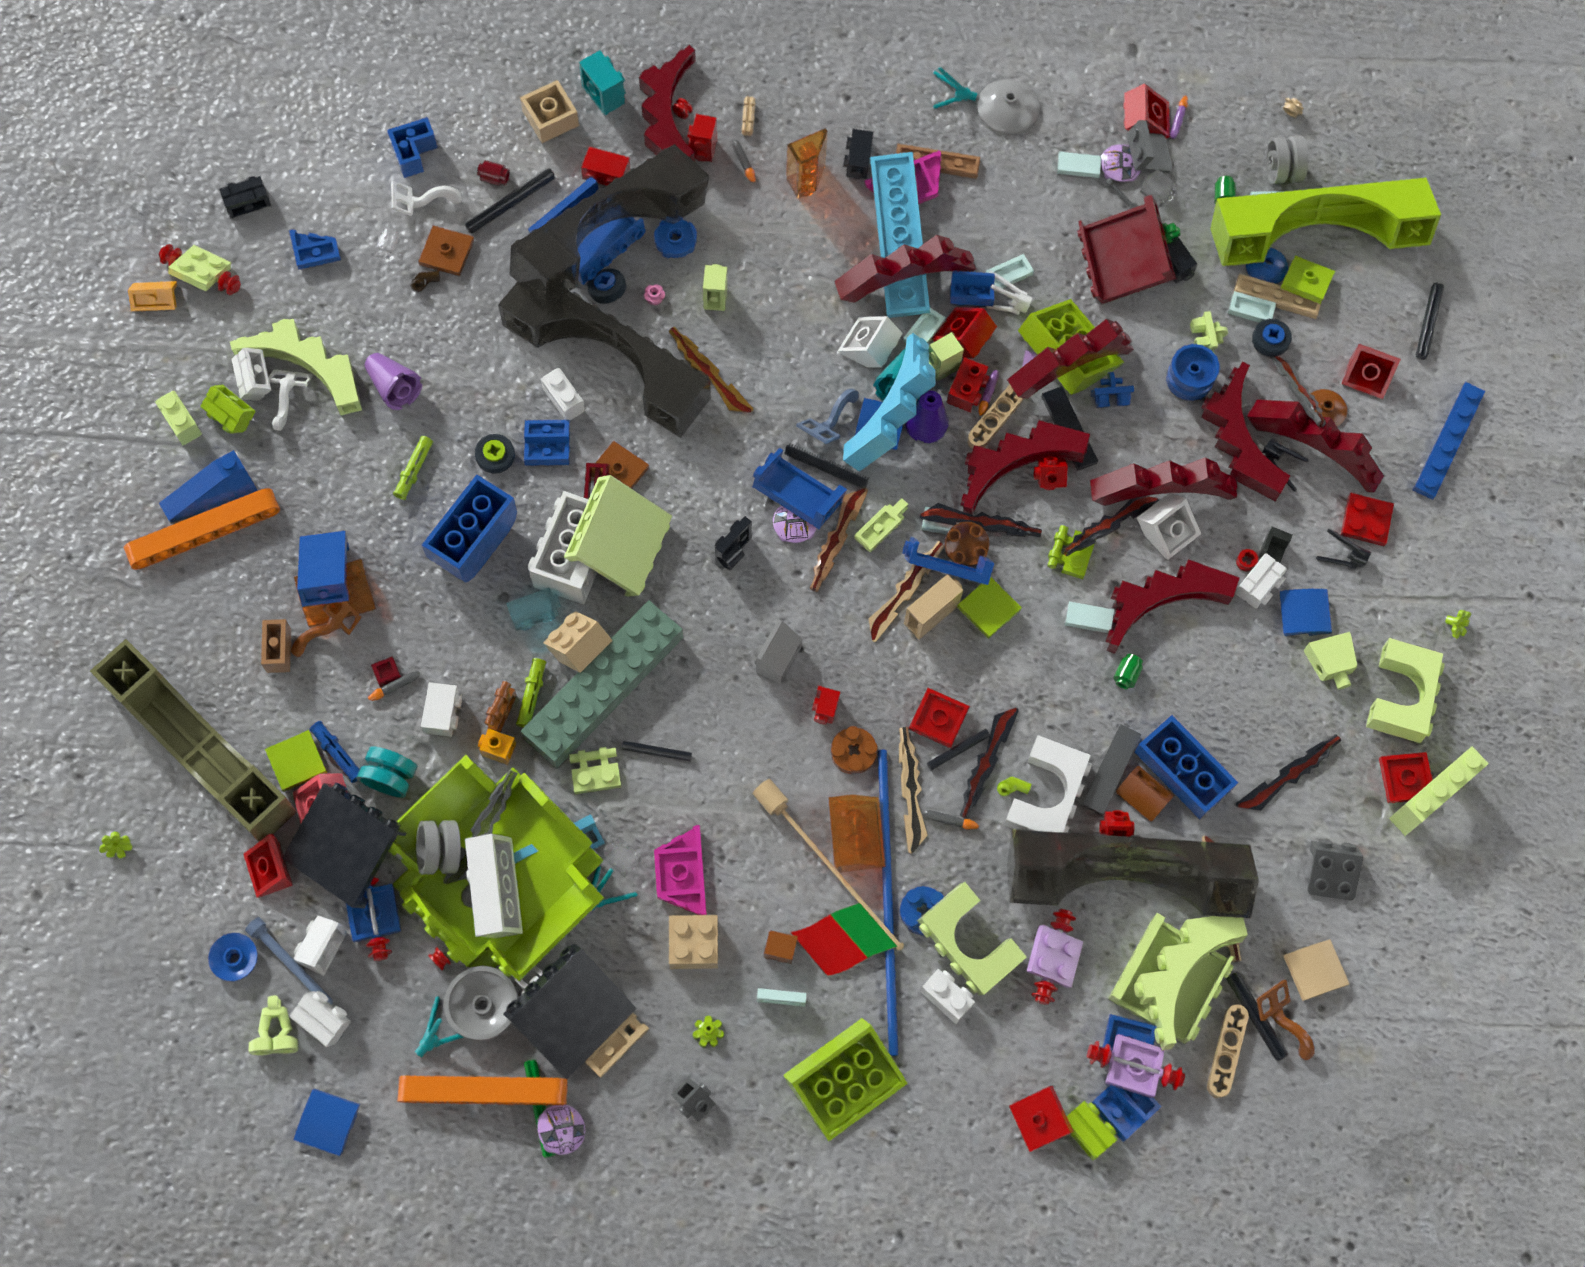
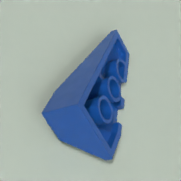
[159,450,258,522]

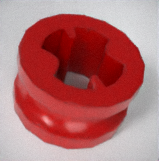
[672,98,693,119]
[1236,549,1258,572]
[428,947,451,971]

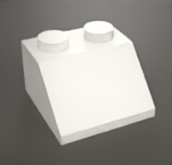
[838,316,902,368]
[1137,493,1201,560]
[294,916,347,976]

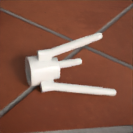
[987,271,1032,315]

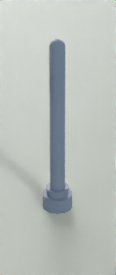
[245,917,333,1005]

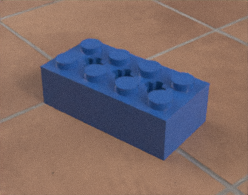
[1134,715,1239,820]

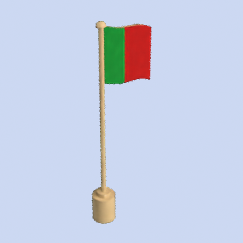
[752,779,904,976]

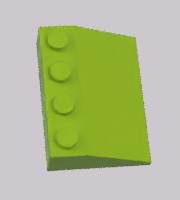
[1018,299,1124,395]
[783,1018,908,1141]

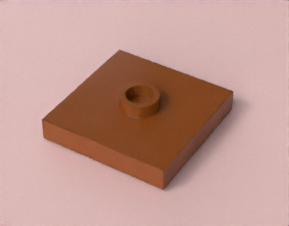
[418,225,474,276]
[591,441,649,489]

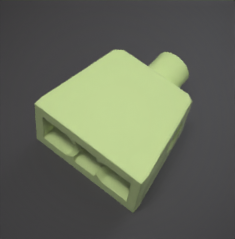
[1304,632,1357,690]

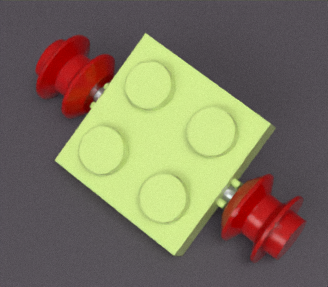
[159,244,241,296]

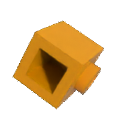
[478,728,516,765]

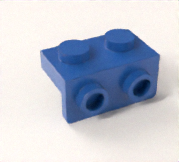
[950,271,995,307]

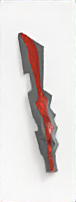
[1270,356,1326,427]

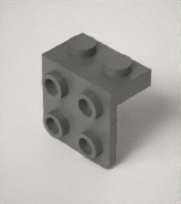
[1127,120,1172,173]
[1307,839,1364,901]

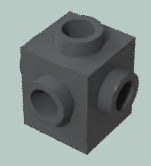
[671,1077,716,1122]

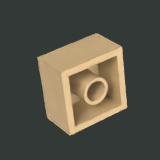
[520,80,579,143]
[544,611,613,673]
[669,915,718,969]

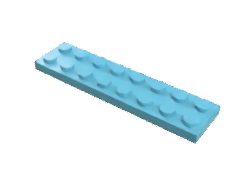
[870,152,930,318]

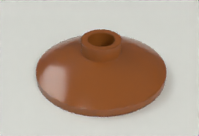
[1310,389,1347,427]

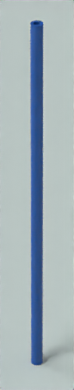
[878,749,899,1057]

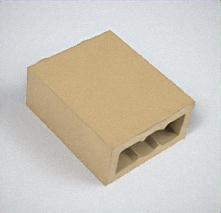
[904,574,963,640]

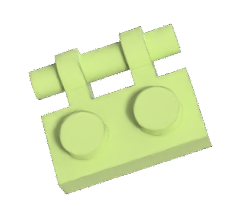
[569,747,621,794]

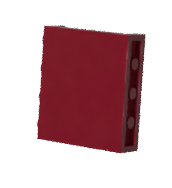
[1077,195,1176,304]

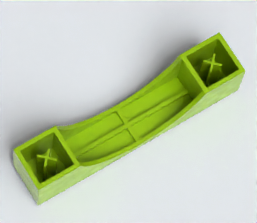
[1210,178,1441,266]

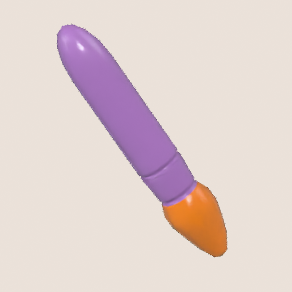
[1170,95,1188,139]
[978,370,999,416]

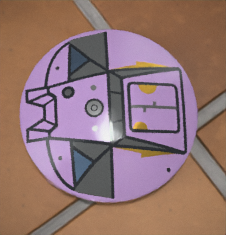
[1101,144,1141,182]
[773,506,817,543]
[538,1105,585,1154]

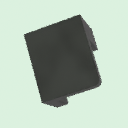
[1258,527,1293,563]

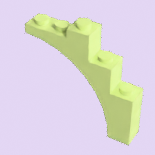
[230,319,362,416]
[1134,912,1248,1051]

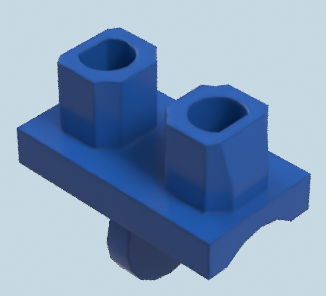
[1090,372,1134,408]

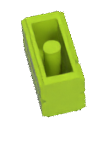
[201,385,256,434]
[1067,1100,1118,1161]

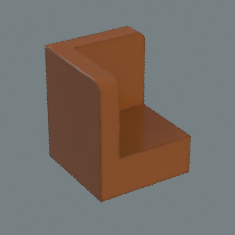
[764,931,798,964]

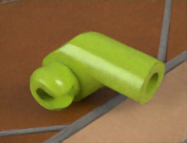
[997,776,1032,796]

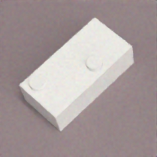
[465,834,523,938]

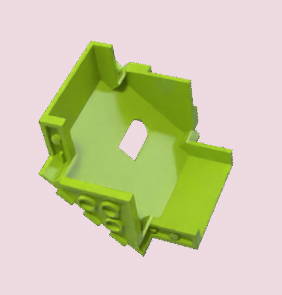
[389,755,604,981]

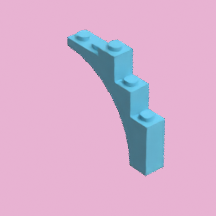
[843,333,935,472]

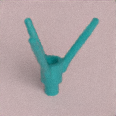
[933,67,978,109]
[591,866,638,911]
[415,996,464,1058]

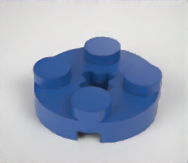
[654,216,697,258]
[900,886,944,935]

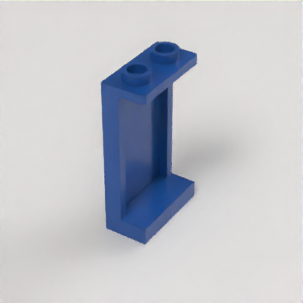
[752,448,847,529]
[297,531,349,607]
[902,537,995,585]

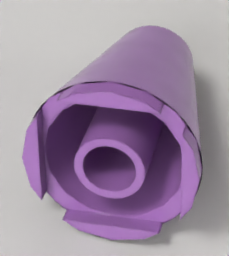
[364,353,422,410]

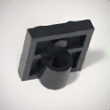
[715,516,752,570]

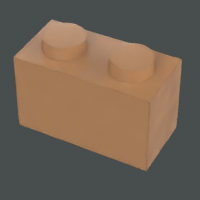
[261,619,291,673]

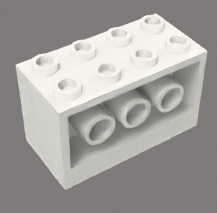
[528,491,598,605]

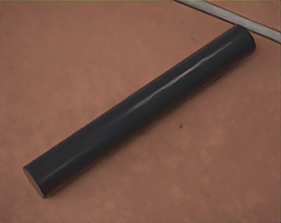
[926,729,990,771]
[622,741,692,762]

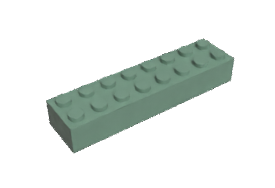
[521,600,683,769]

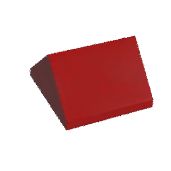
[1341,344,1401,399]
[243,834,293,898]

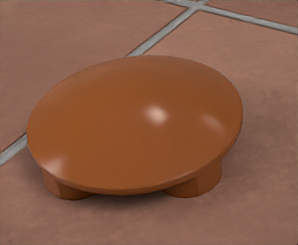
[945,522,989,567]

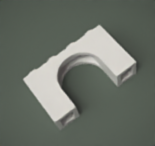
[1004,735,1092,846]

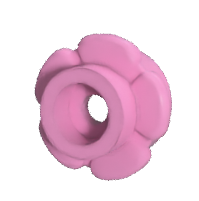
[644,284,665,305]

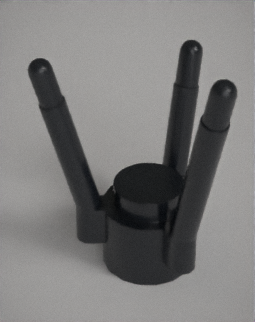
[1262,438,1309,492]
[1316,529,1371,570]

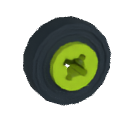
[475,434,515,474]

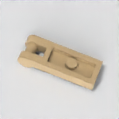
[585,1013,649,1078]

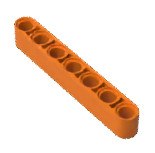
[123,488,280,570]
[397,1076,568,1105]

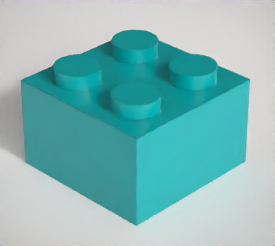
[579,50,626,116]

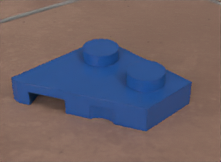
[289,229,341,270]

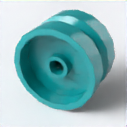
[356,746,418,798]

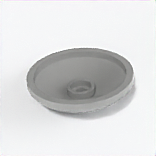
[977,79,1040,135]
[444,966,518,1040]

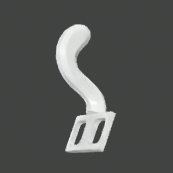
[391,181,461,216]
[269,369,313,431]

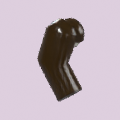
[411,271,440,292]

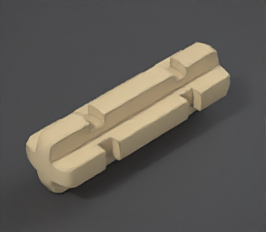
[742,96,755,136]

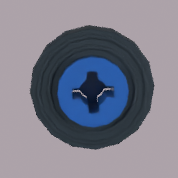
[587,268,627,304]
[1252,319,1292,357]

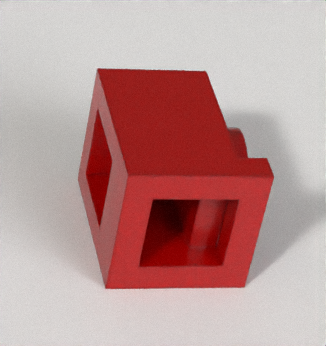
[812,686,840,725]

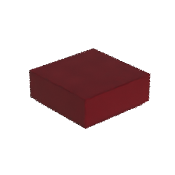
[371,656,401,687]

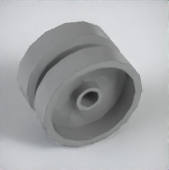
[1266,135,1308,184]
[416,820,460,875]

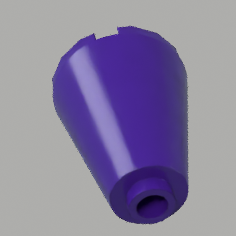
[905,390,949,444]

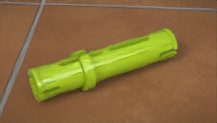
[393,436,434,500]
[516,658,547,728]

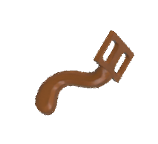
[291,601,362,657]
[1256,980,1315,1061]

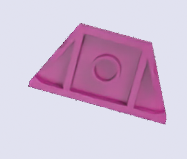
[864,150,941,205]
[654,825,706,915]

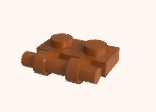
[484,681,517,733]

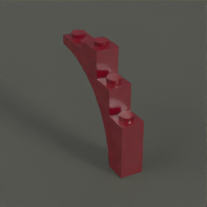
[639,45,696,176]
[834,235,976,303]
[1007,319,1134,399]
[1201,361,1290,502]
[1247,400,1384,493]
[960,420,1090,515]
[1090,457,1237,506]
[1105,559,1240,654]

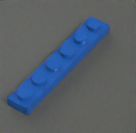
[1413,381,1485,500]

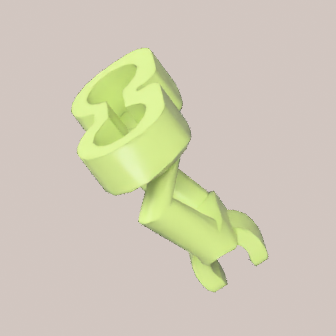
[249,996,298,1056]

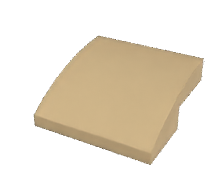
[1283,939,1350,1001]

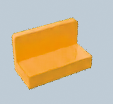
[128,281,177,311]

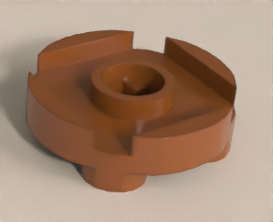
[831,726,878,774]

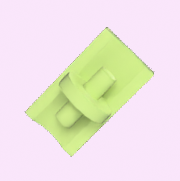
[1190,311,1228,353]

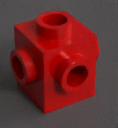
[1034,456,1068,490]
[1099,810,1135,847]

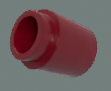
[477,160,510,186]

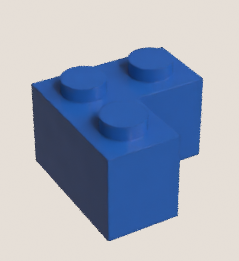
[387,117,438,178]

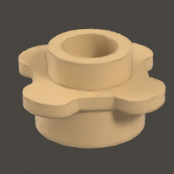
[1283,98,1304,117]

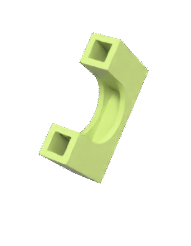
[1366,638,1445,743]
[1389,747,1489,836]
[917,882,1027,995]

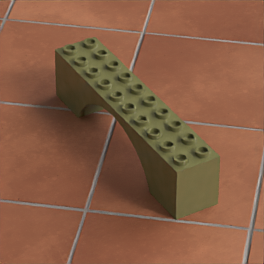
[90,639,297,842]

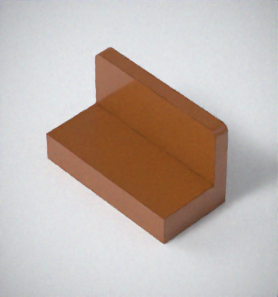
[1116,765,1175,822]

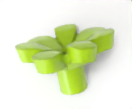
[1445,610,1471,639]
[99,832,132,858]
[692,1016,724,1048]

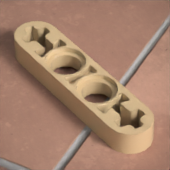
[968,384,1024,449]
[1207,1004,1249,1098]

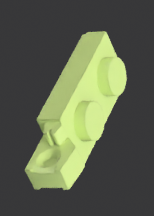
[854,498,908,553]

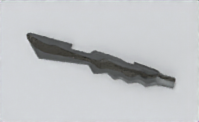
[444,769,517,884]

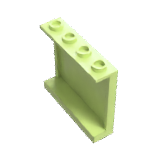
[564,475,672,597]
[1108,913,1234,1044]

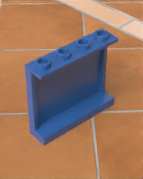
[528,177,646,285]

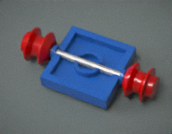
[346,877,402,961]

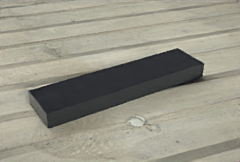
[1041,386,1098,471]

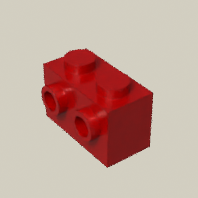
[687,114,717,162]
[581,146,630,190]
[946,357,990,413]

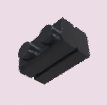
[219,176,272,219]

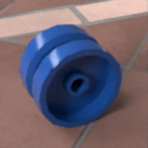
[1166,344,1220,401]

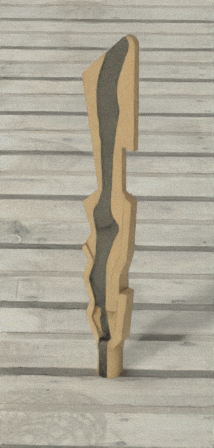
[899,727,928,854]

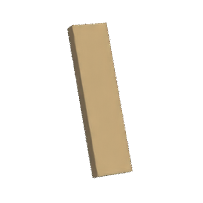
[1233,274,1321,319]

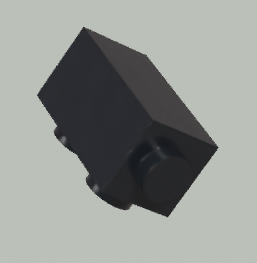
[843,129,874,179]
[1167,237,1198,283]

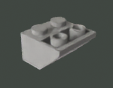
[754,619,802,685]

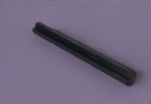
[465,168,555,234]

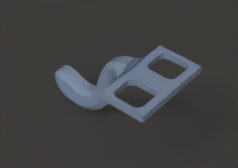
[796,388,859,444]

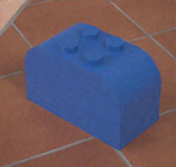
[422,474,517,582]

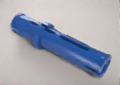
[309,721,360,783]

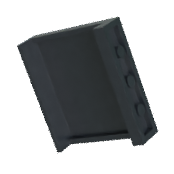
[282,782,407,908]
[503,943,637,1079]

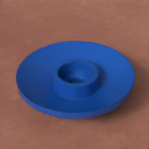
[1246,248,1288,284]
[208,933,258,981]

